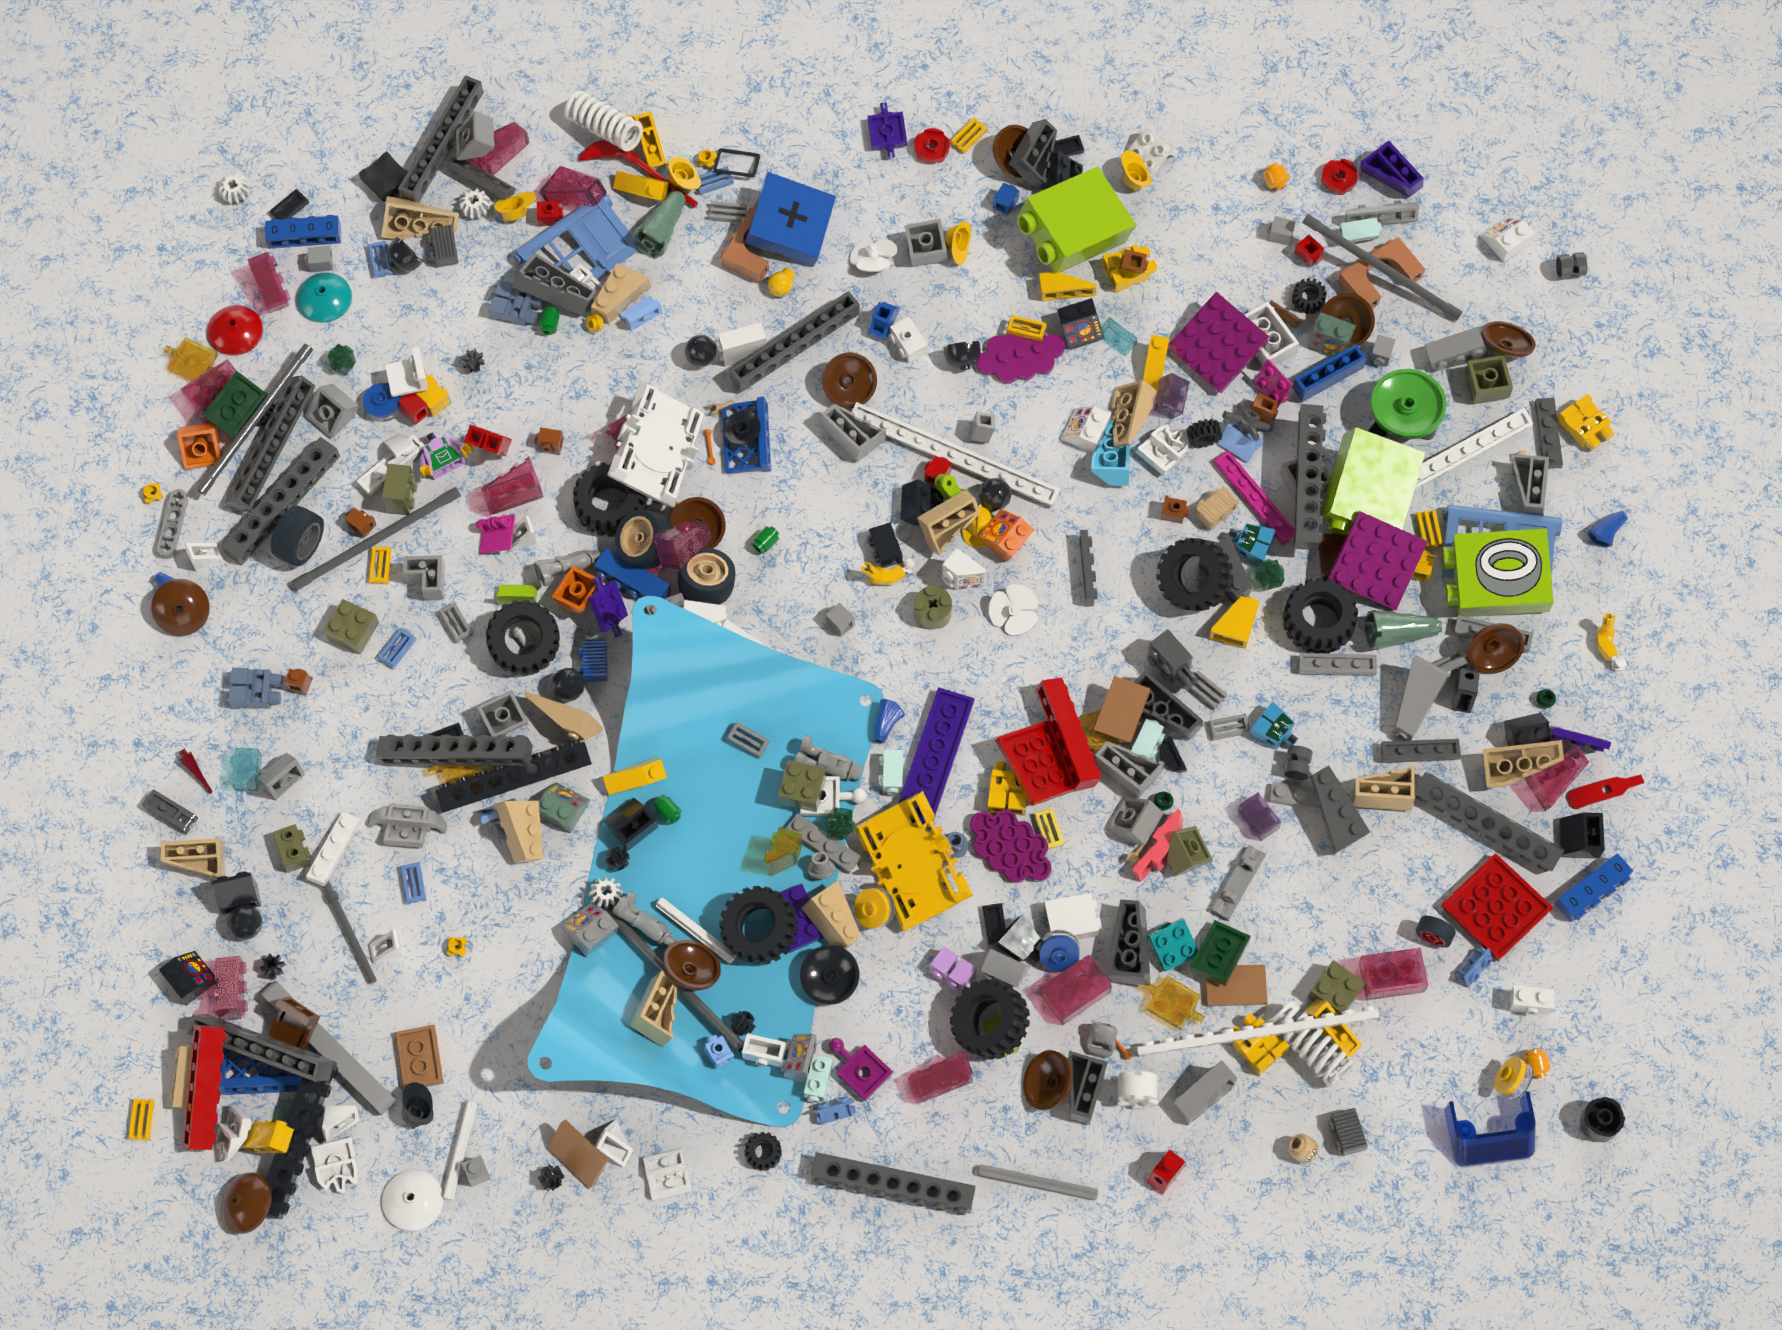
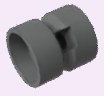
[1556,252,1587,278]
[1283,745,1313,780]

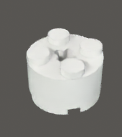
[1117,1071,1158,1110]

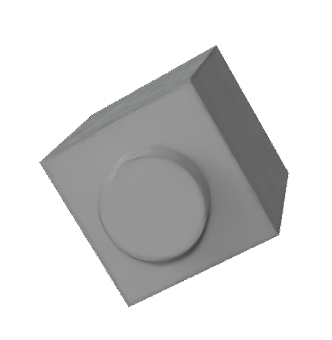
[1267,216,1296,246]
[305,246,333,272]
[1370,335,1396,367]
[970,412,995,443]
[825,602,855,637]
[462,1155,491,1187]

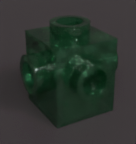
[327,343,356,376]
[1255,559,1285,591]
[825,807,855,840]

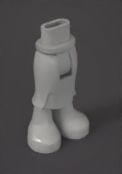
[534,550,601,586]
[795,734,864,781]
[612,891,677,947]

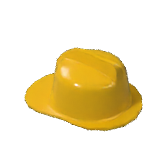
[1121,150,1152,192]
[668,157,701,190]
[494,192,537,222]
[945,221,971,265]
[962,504,993,548]

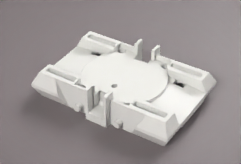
[607,382,706,509]

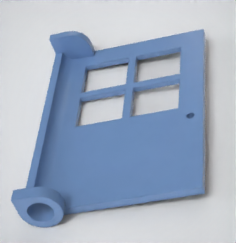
[514,191,639,279]
[1442,505,1562,579]

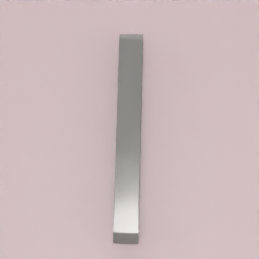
[260,981,396,1115]

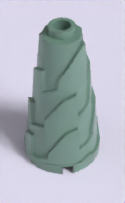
[632,191,686,257]
[1365,610,1442,649]

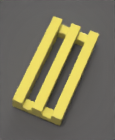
[1034,808,1064,850]

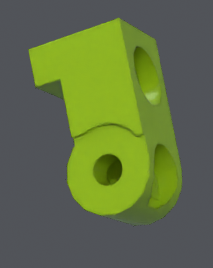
[935,474,970,500]

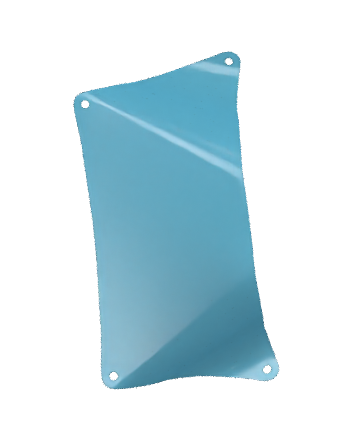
[527,596,883,1127]

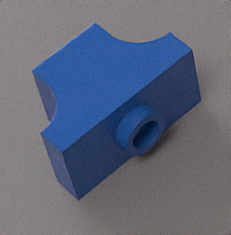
[868,302,900,341]

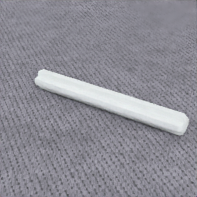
[656,898,736,964]
[442,1101,477,1200]

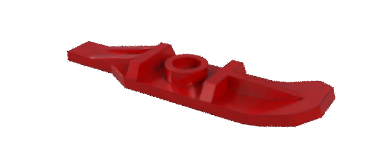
[1568,774,1645,809]

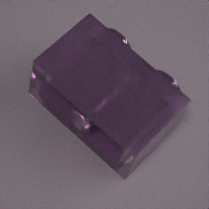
[1154,373,1190,419]
[1237,792,1282,841]

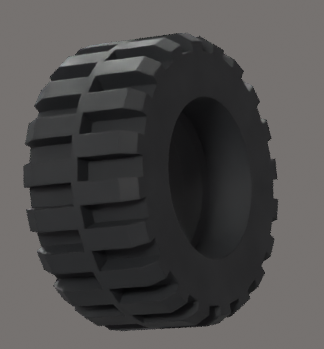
[573,462,646,537]
[1156,538,1233,611]
[1283,578,1358,654]
[486,600,560,676]
[719,886,799,965]
[950,979,1030,1060]

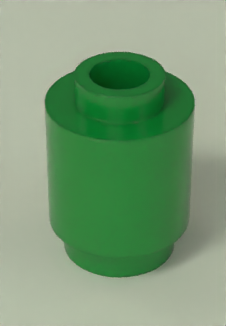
[538,307,560,335]
[751,526,779,554]
[653,795,682,824]

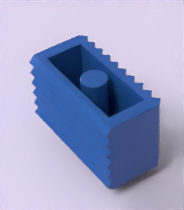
[579,640,608,682]

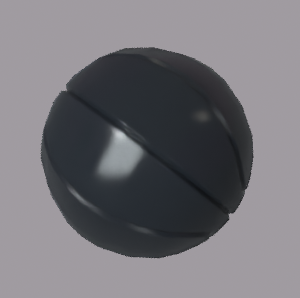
[685,335,717,367]
[979,478,1012,511]
[551,668,585,702]
[227,905,263,940]

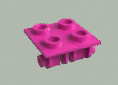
[1253,359,1293,408]
[476,514,515,555]

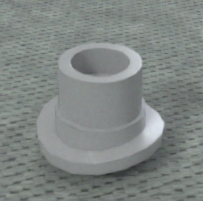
[808,852,835,879]

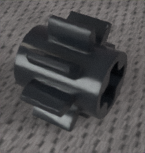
[462,348,485,372]
[605,847,630,871]
[260,953,286,979]
[730,1011,756,1036]
[538,1164,565,1191]

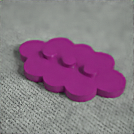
[976,326,1066,384]
[970,810,1052,883]

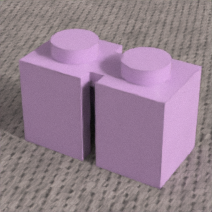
[930,946,977,991]

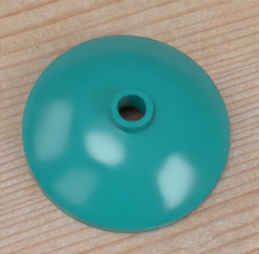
[297,272,352,323]

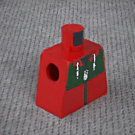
[1147,1149,1187,1194]

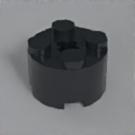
[1580,1097,1625,1143]

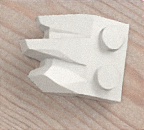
[1135,424,1189,476]
[216,1105,252,1161]
[311,1137,358,1193]

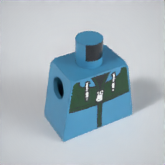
[1229,524,1276,568]
[1249,701,1299,749]

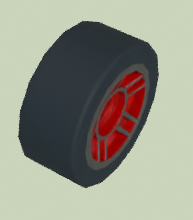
[1416,915,1456,948]

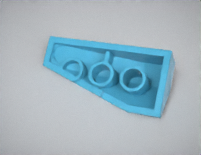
[1091,419,1130,486]

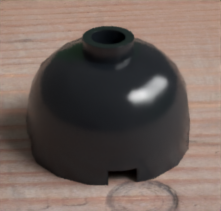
[387,236,424,272]
[943,341,981,371]

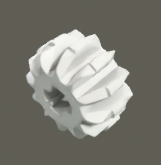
[219,173,250,204]
[459,188,490,220]
[589,876,623,910]

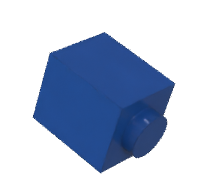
[992,183,1019,216]

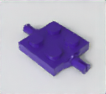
[867,102,908,159]
[588,576,628,638]

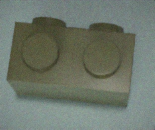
[273,824,311,873]

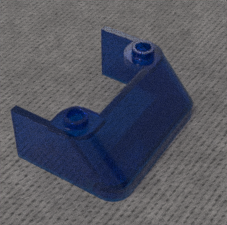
[1444,1091,1536,1167]

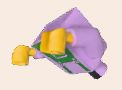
[419,432,475,480]

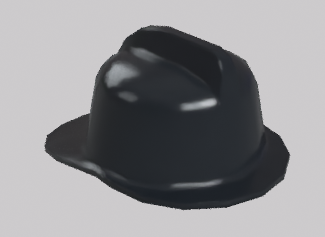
[401,1082,434,1129]

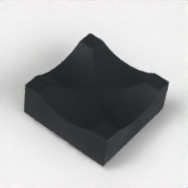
[359,151,408,203]

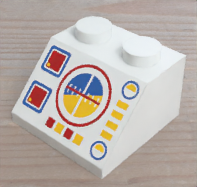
[1480,216,1535,262]
[1061,406,1111,453]
[942,548,987,590]

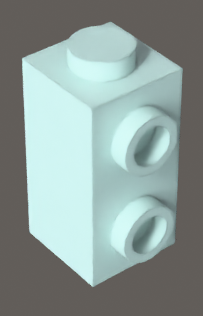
[1339,218,1382,243]
[1131,719,1165,760]
[879,750,903,795]
[804,1054,833,1103]

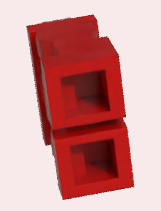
[464,424,512,457]

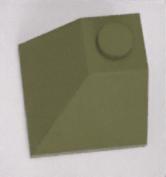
[1167,826,1213,876]

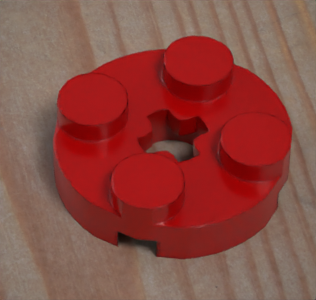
[914,128,950,163]
[1321,159,1358,195]

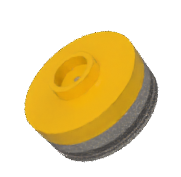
[854,887,895,929]
[1494,1056,1533,1100]

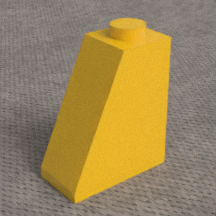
[1209,596,1260,649]

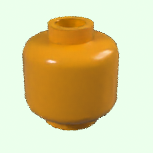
[1263,163,1289,191]
[1522,1048,1551,1079]

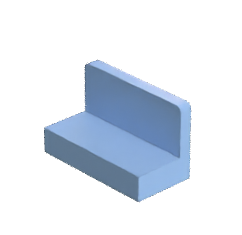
[620,296,662,331]
[1218,421,1264,462]

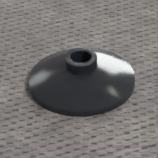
[724,410,761,445]

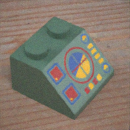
[1308,312,1357,356]
[539,782,590,833]

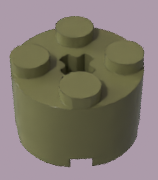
[914,585,952,630]

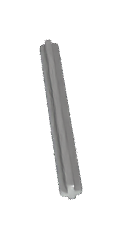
[978,1164,1098,1200]

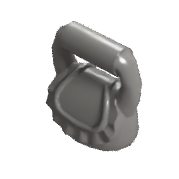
[1086,1022,1117,1058]

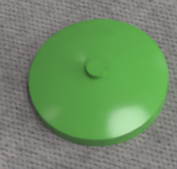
[1370,369,1447,439]

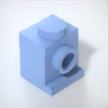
[704,1035,734,1069]

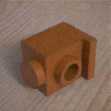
[1119,249,1149,274]
[1250,393,1278,423]
[534,427,564,455]
[1160,495,1190,524]
[344,507,376,538]
[284,668,313,695]

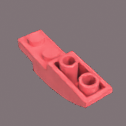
[1132,809,1183,882]

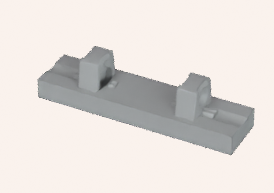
[1345,200,1419,225]
[1211,845,1266,921]

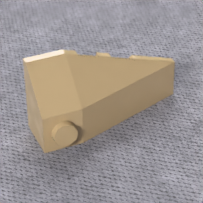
[381,196,459,240]
[1111,380,1157,448]
[524,691,603,741]
[1483,740,1564,788]

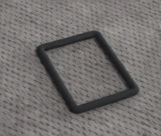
[713,148,760,177]

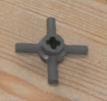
[1222,402,1274,441]

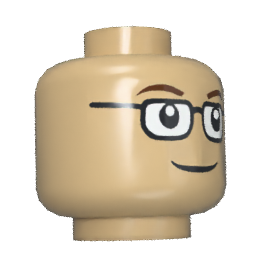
[1288,1134,1319,1164]

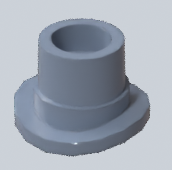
[946,832,968,858]

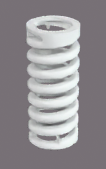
[565,91,643,151]
[1271,1000,1355,1087]

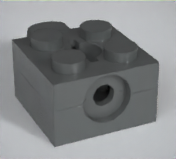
[1148,629,1198,690]

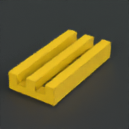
[951,117,988,154]
[1006,315,1047,342]
[1416,509,1443,548]
[369,547,392,584]
[129,1098,155,1141]

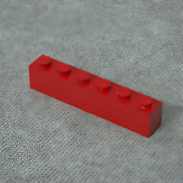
[1035,677,1101,791]
[182,1025,226,1150]

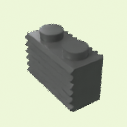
[428,225,459,267]
[1328,1108,1368,1156]

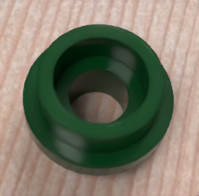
[1536,689,1556,708]
[1154,791,1174,811]

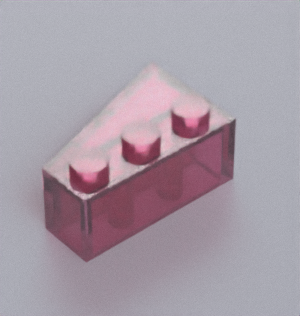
[539,166,607,206]

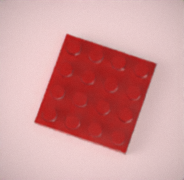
[995,721,1077,806]
[1440,853,1554,962]

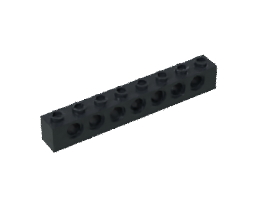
[435,739,592,813]
[266,1061,338,1219]

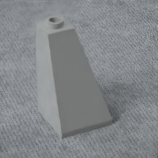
[1393,655,1449,741]

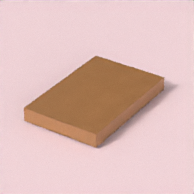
[1094,676,1151,744]
[1205,965,1268,1006]
[395,1025,444,1089]
[547,1119,609,1188]

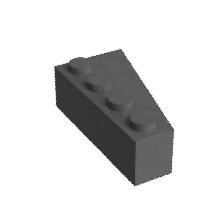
[512,253,597,316]
[1133,670,1203,740]
[1310,765,1370,854]
[1106,899,1151,985]

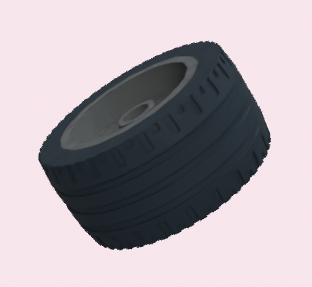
[270,505,324,566]

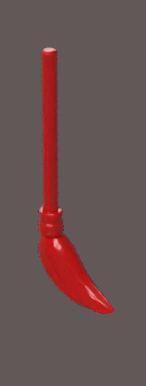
[579,140,698,208]

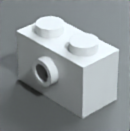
[889,317,928,363]
[1509,985,1554,1015]
[742,1034,786,1067]

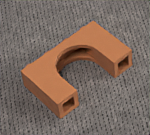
[720,201,769,284]
[1338,237,1425,309]

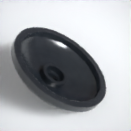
[800,945,860,1005]

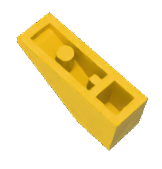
[633,111,666,168]
[613,171,669,201]
[1039,271,1097,301]
[1143,335,1169,397]
[602,757,667,795]
[1303,999,1362,1058]

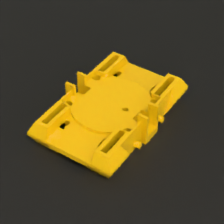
[854,791,973,932]

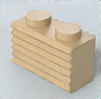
[1195,486,1239,530]

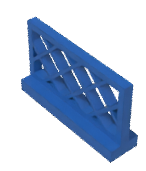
[722,396,772,474]
[219,1047,302,1095]

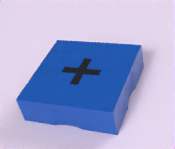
[745,172,836,267]

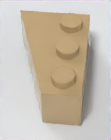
[493,801,543,863]
[161,838,225,878]
[171,1044,192,1108]

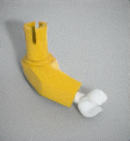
[861,558,915,585]
[1597,612,1627,671]

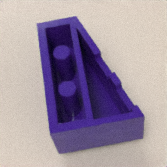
[1360,140,1424,198]

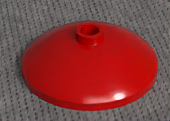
[207,305,263,356]

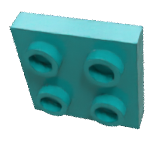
[1147,918,1198,972]

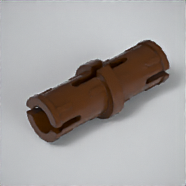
[1269,300,1303,329]

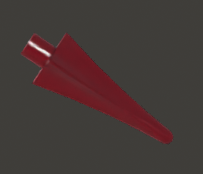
[179,749,213,794]

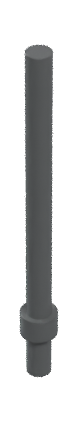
[323,880,377,984]

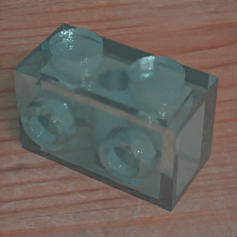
[229,748,262,792]

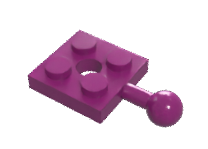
[828,1038,893,1102]

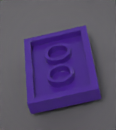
[1550,725,1611,752]
[771,883,824,953]

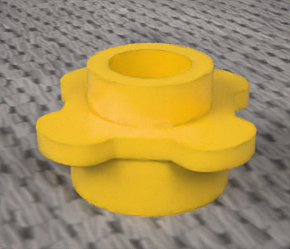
[697,149,717,168]
[586,314,604,333]
[142,483,163,503]
[447,937,467,957]

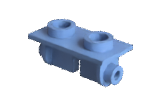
[1456,947,1493,988]
[813,1096,856,1124]

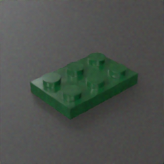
[202,371,267,438]
[1189,920,1251,986]

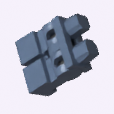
[488,280,544,326]
[228,667,283,709]

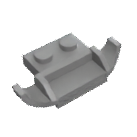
[369,804,448,848]

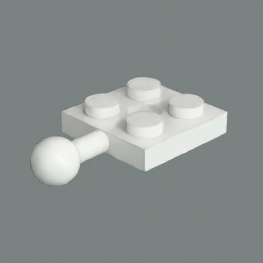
[800,776,867,816]

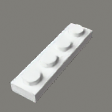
[357,434,424,496]
[306,811,361,886]

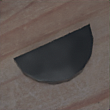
[1159,736,1187,773]

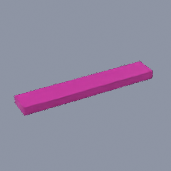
[1213,450,1294,546]

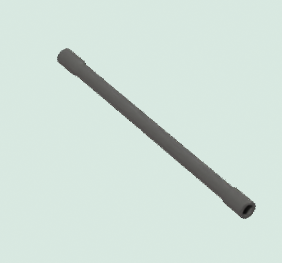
[1302,214,1463,321]
[196,343,313,496]
[291,487,461,591]
[606,907,744,1053]

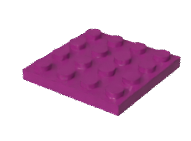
[1168,291,1271,394]
[1327,510,1428,611]

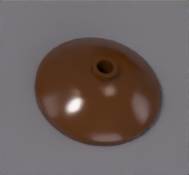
[993,125,1028,178]
[1321,293,1375,349]
[1481,321,1536,358]
[822,352,877,408]
[669,497,726,552]
[151,579,210,636]
[1467,623,1524,674]
[663,940,721,990]
[1023,1050,1073,1111]
[221,1172,271,1234]

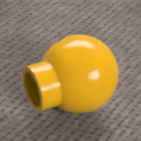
[768,268,795,297]

